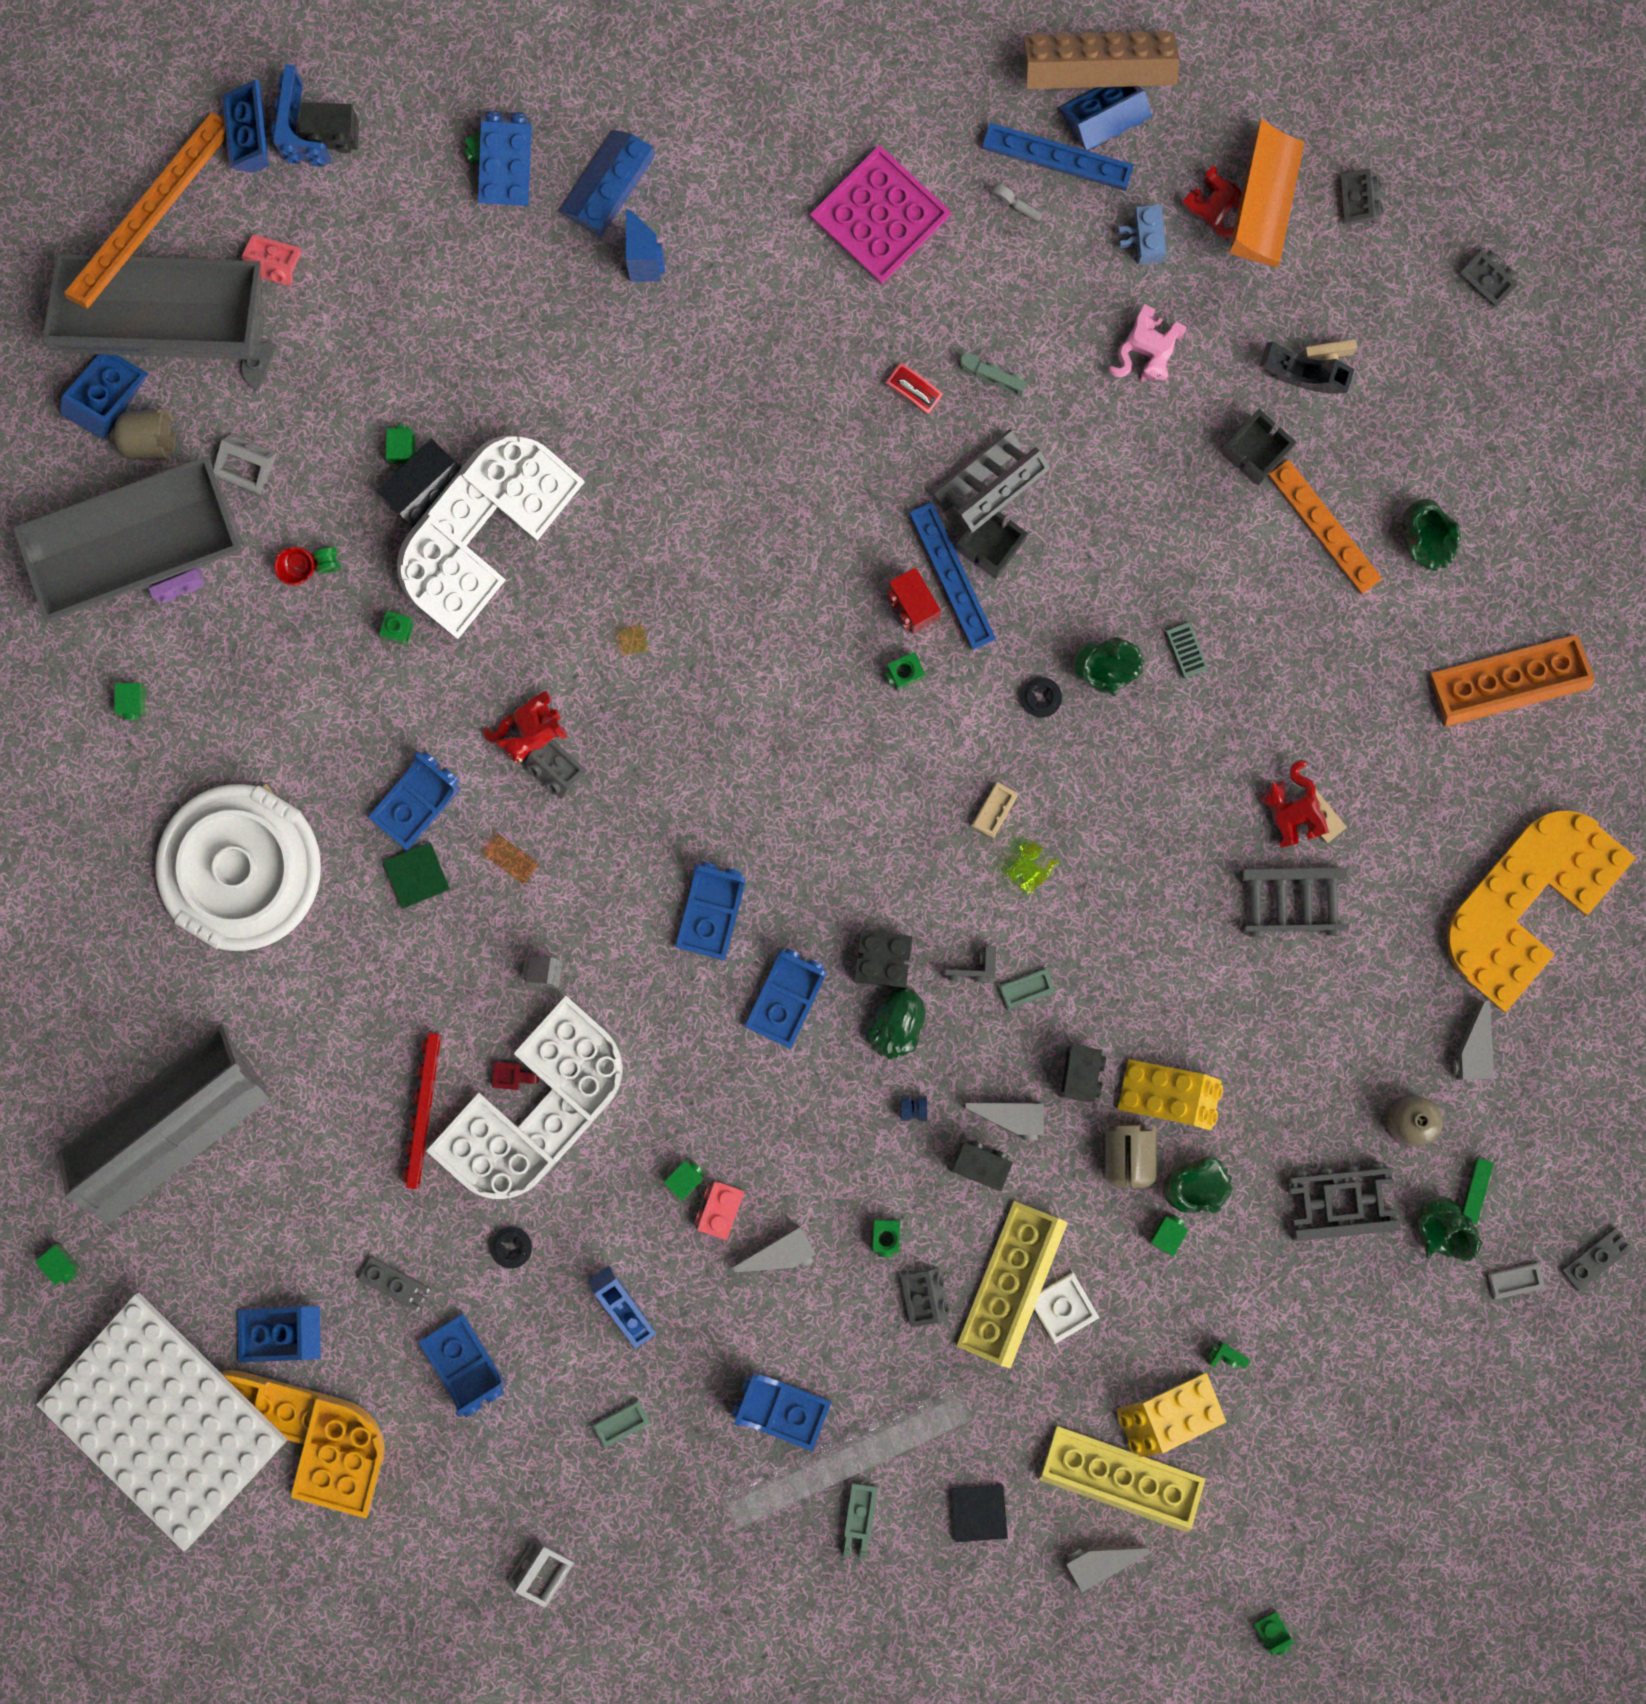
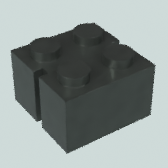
[300,103,359,153]
[1221,409,1297,486]
[956,511,1028,579]
[854,929,913,989]
[1060,1045,1106,1102]
[951,1140,1013,1192]

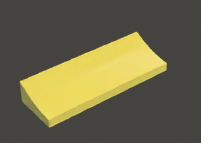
[956,1201,1068,1369]
[1038,1426,1205,1532]

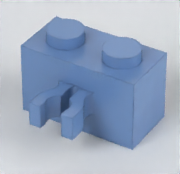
[1118,205,1166,264]

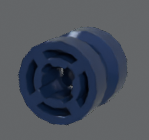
[900,1095,927,1121]

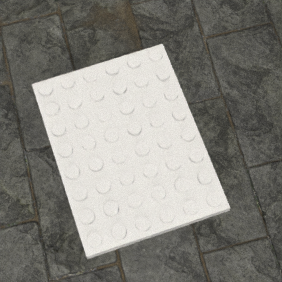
[37,1293,288,1552]

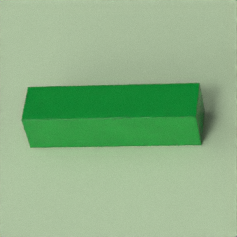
[1461,1158,1494,1225]

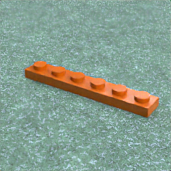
[1268,460,1383,595]

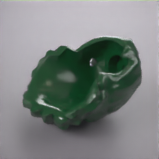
[864,989,926,1060]
[1163,1157,1233,1214]

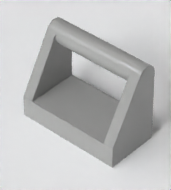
[213,434,277,495]
[506,1537,575,1608]

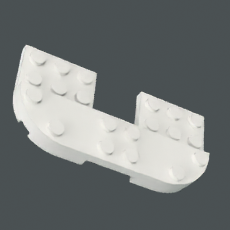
[397,435,585,639]
[426,996,623,1199]

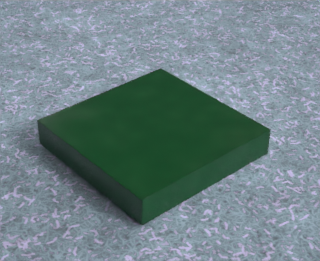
[383,842,451,909]

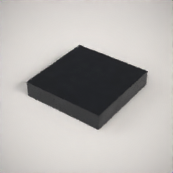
[951,1484,1008,1542]

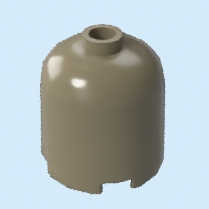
[111,408,176,460]
[1386,1096,1443,1147]

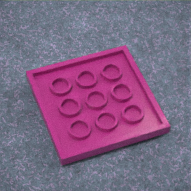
[810,145,952,285]

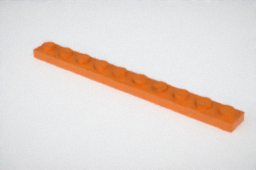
[64,112,227,309]

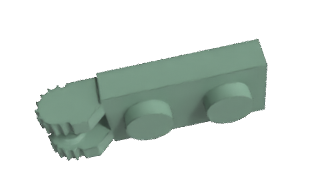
[960,353,1027,397]
[843,1482,878,1560]

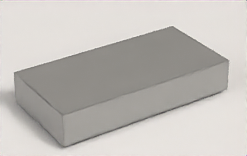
[1487,1262,1545,1300]

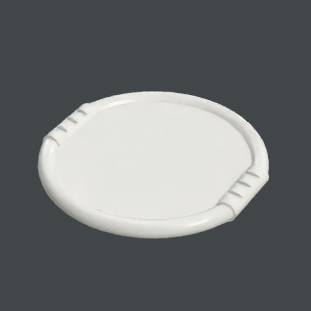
[155,784,321,951]

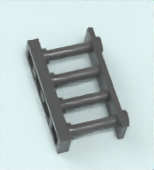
[932,429,1051,533]
[1240,868,1349,938]

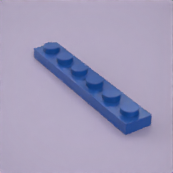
[982,122,1134,191]
[909,502,996,651]

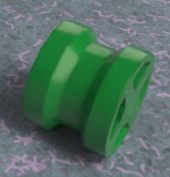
[312,547,341,574]

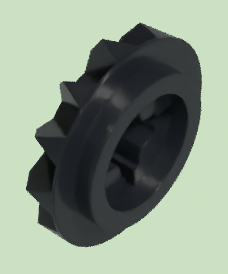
[1021,677,1062,718]
[491,1227,533,1269]

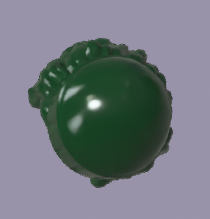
[1403,499,1461,571]
[1072,637,1145,697]
[1416,1196,1483,1262]

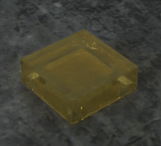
[619,625,649,656]

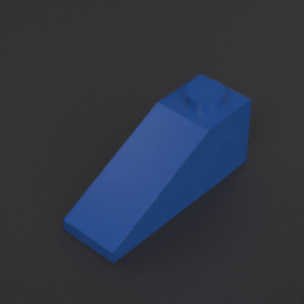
[588,1265,657,1349]

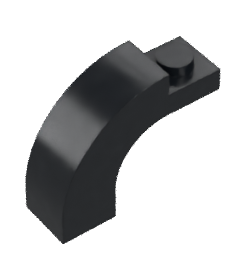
[1259,342,1355,394]

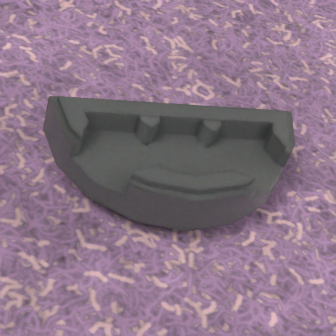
[242,343,277,392]

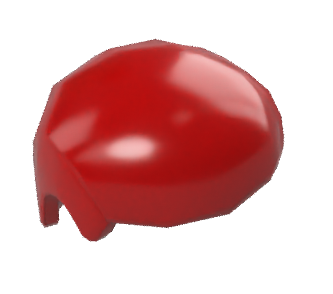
[273,546,315,586]

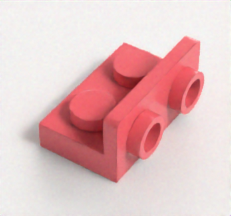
[242,234,301,286]
[694,1181,745,1241]

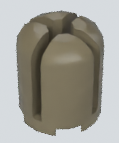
[1105,1124,1157,1188]

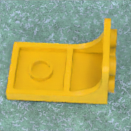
[1118,1059,1223,1130]
[1117,1373,1226,1457]

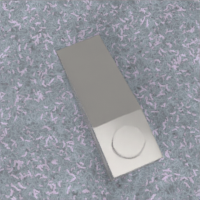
[523,957,562,988]
[1453,1001,1494,1080]
[965,1103,1044,1140]
[733,1227,816,1272]
[1064,1545,1150,1592]

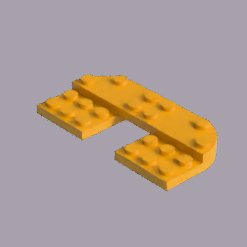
[1446,811,1636,1013]
[220,1370,385,1518]

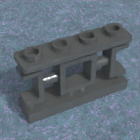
[1286,1163,1401,1241]

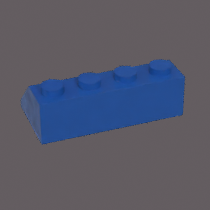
[559,130,655,238]

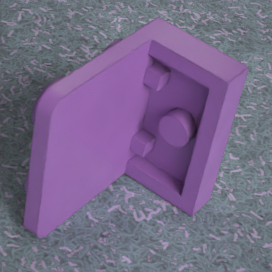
[148,566,206,603]

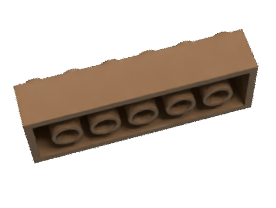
[1023,30,1180,89]

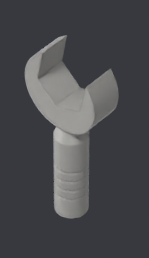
[990,183,1043,222]

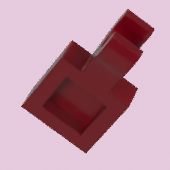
[492,1062,539,1090]

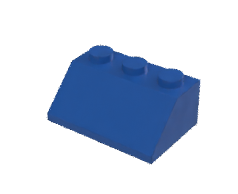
[222,80,269,173]
[1058,86,1152,150]
[626,210,665,282]

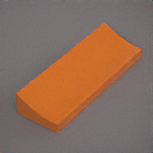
[1229,118,1305,268]
[1430,634,1595,727]

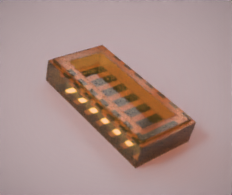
[483,834,540,885]

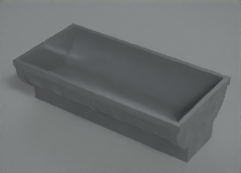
[42,254,264,360]
[13,456,243,623]
[58,1025,270,1226]

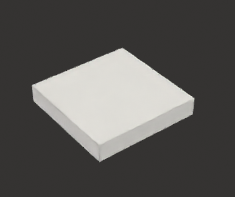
[1034,1272,1099,1344]

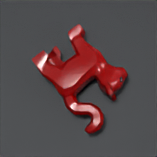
[1182,165,1242,238]
[483,690,567,764]
[1260,760,1329,848]

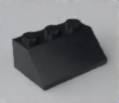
[376,438,461,528]

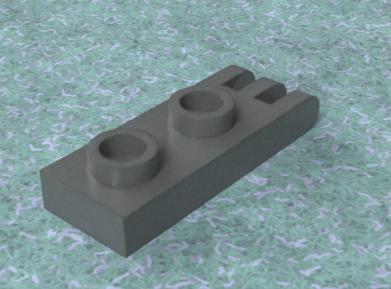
[1561,1227,1632,1291]
[358,1256,432,1313]

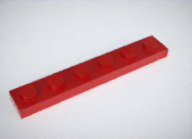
[403,1033,442,1189]

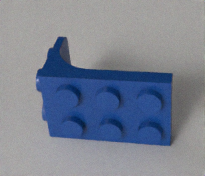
[271,64,332,167]
[478,110,532,206]
[368,750,461,851]
[675,862,746,961]
[745,948,827,1049]
[418,1313,508,1418]
[731,1371,832,1452]

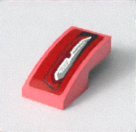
[885,363,943,414]

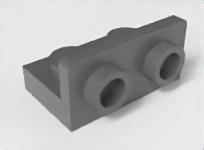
[1341,168,1384,225]
[1460,249,1520,307]
[525,739,587,799]
[901,1268,950,1327]

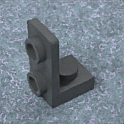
[943,946,996,983]

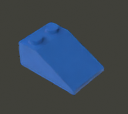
[60,354,148,440]
[237,1306,321,1363]

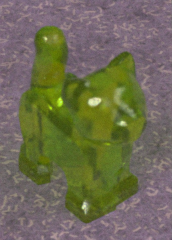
[1005,842,1060,896]

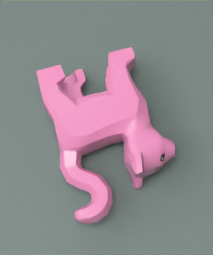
[1108,304,1187,382]

